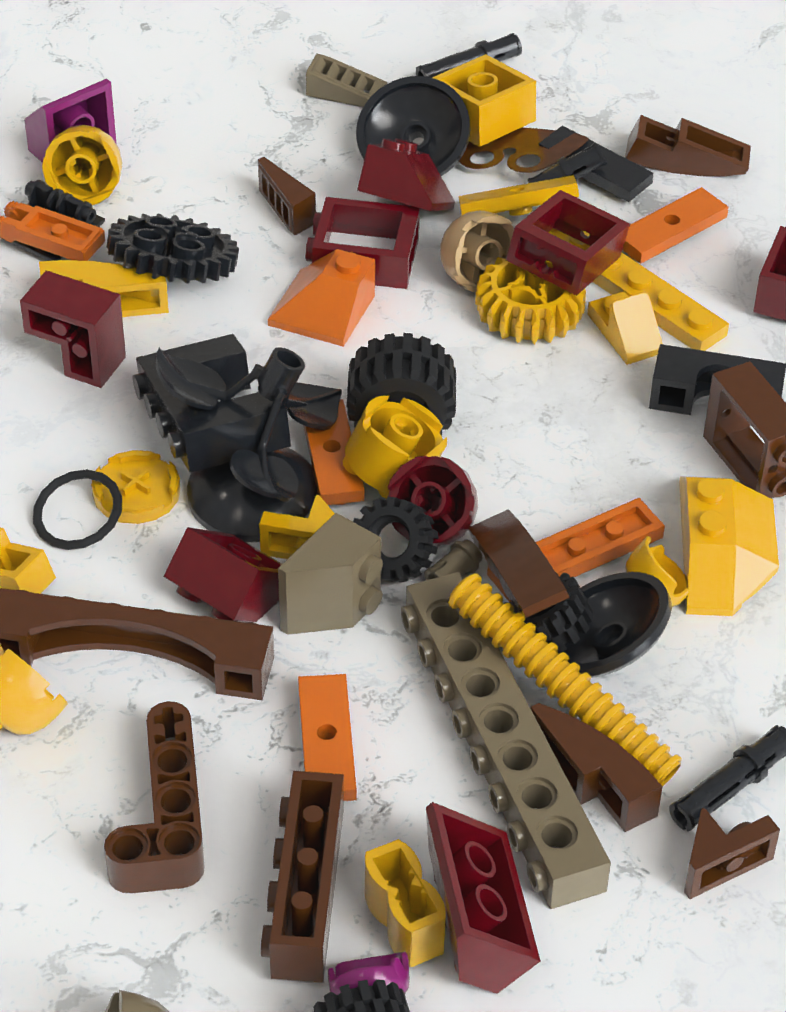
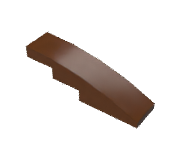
[468,509,570,618]

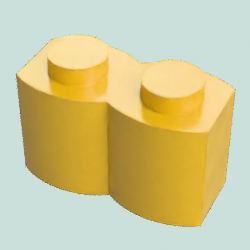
[365,839,446,968]

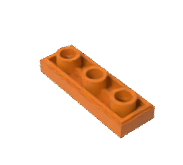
[622,187,729,264]
[303,399,365,505]
[298,674,357,801]

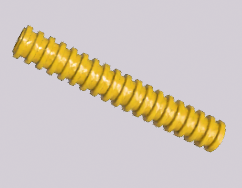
[448,573,682,786]

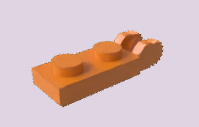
[0,201,105,261]

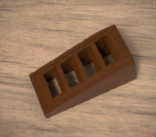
[258,157,316,235]

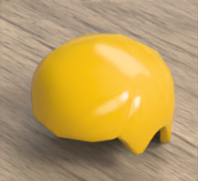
[625,536,689,607]

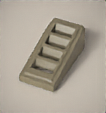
[306,53,388,107]

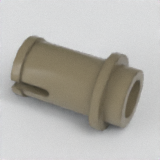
[424,539,483,580]

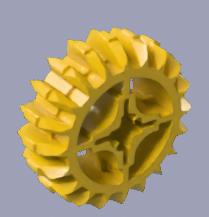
[475,257,586,345]

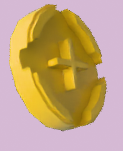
[91,450,181,524]

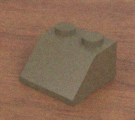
[278,513,383,635]

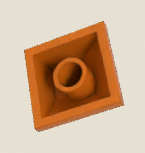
[268,249,375,347]

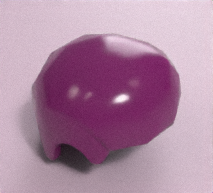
[328,952,410,995]

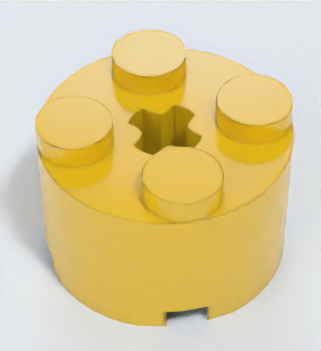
[343,396,447,499]

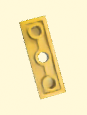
[458,175,579,216]

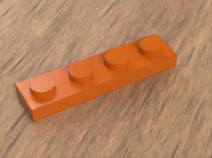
[487,498,665,602]

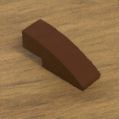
[625,115,751,176]
[530,703,663,832]

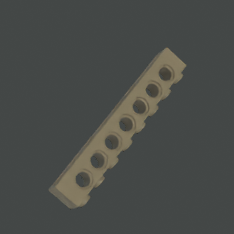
[401,572,611,910]

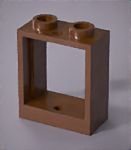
[703,361,786,499]

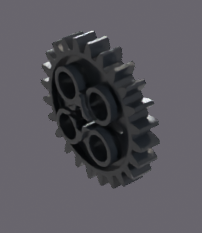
[106,213,239,284]

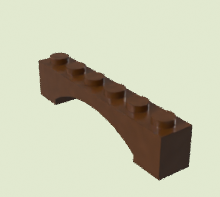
[0,588,274,701]

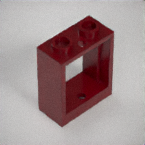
[506,190,630,296]
[305,197,420,289]

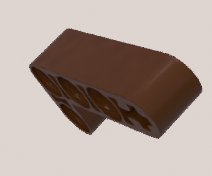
[104,701,205,894]

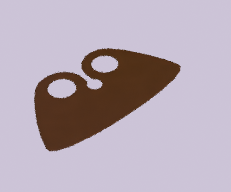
[459,127,589,173]

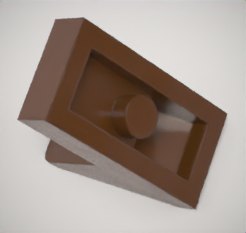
[684,807,780,899]

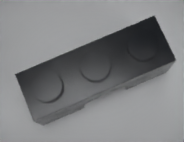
[649,344,786,415]

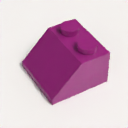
[24,78,117,163]

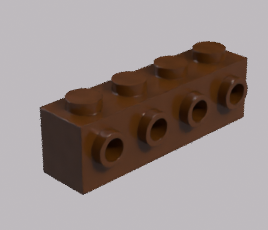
[261,771,344,983]

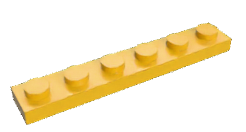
[548,228,729,351]

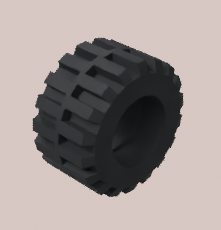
[346,333,456,436]

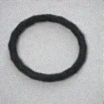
[33,469,122,550]

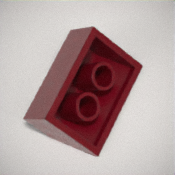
[426,802,541,994]

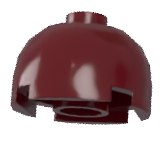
[388,456,478,546]

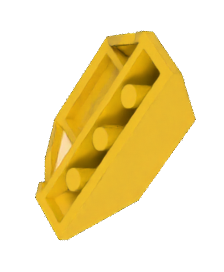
[679,476,779,616]

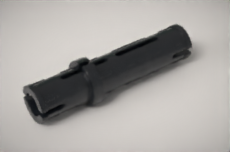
[416,33,522,78]
[669,725,786,831]

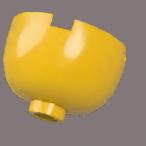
[42,125,122,205]
[0,644,68,735]

